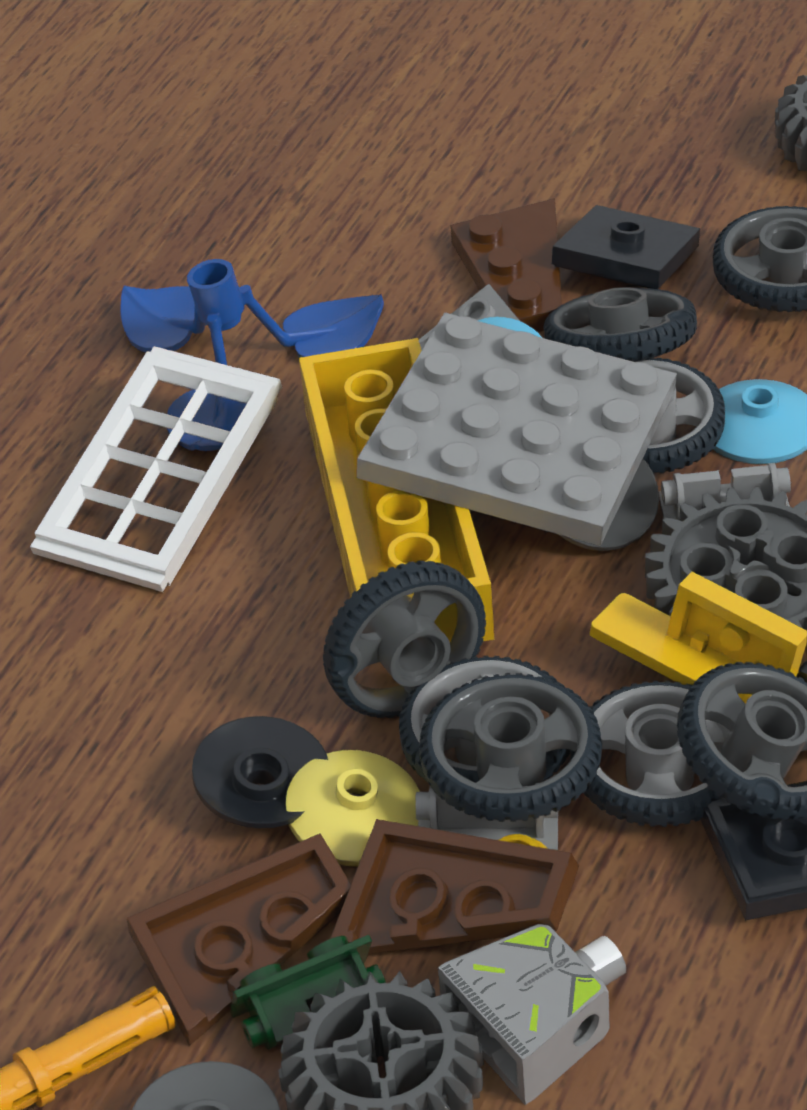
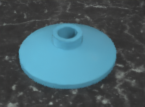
[713,379,807,464]

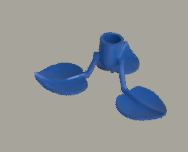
[120,259,384,451]

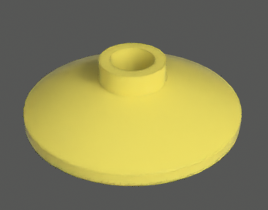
[285,750,420,867]

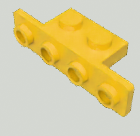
[589,572,807,751]

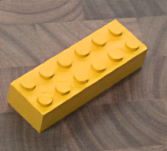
[299,338,495,642]

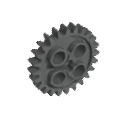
[645,487,807,630]

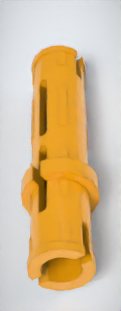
[0,986,175,1110]

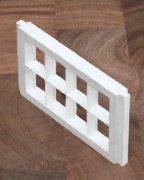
[30,346,282,592]

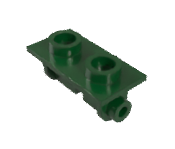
[230,935,386,1050]

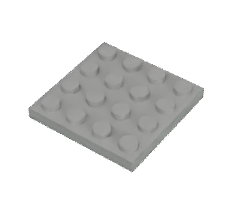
[356,312,677,546]

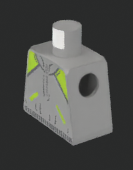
[438,924,626,1105]

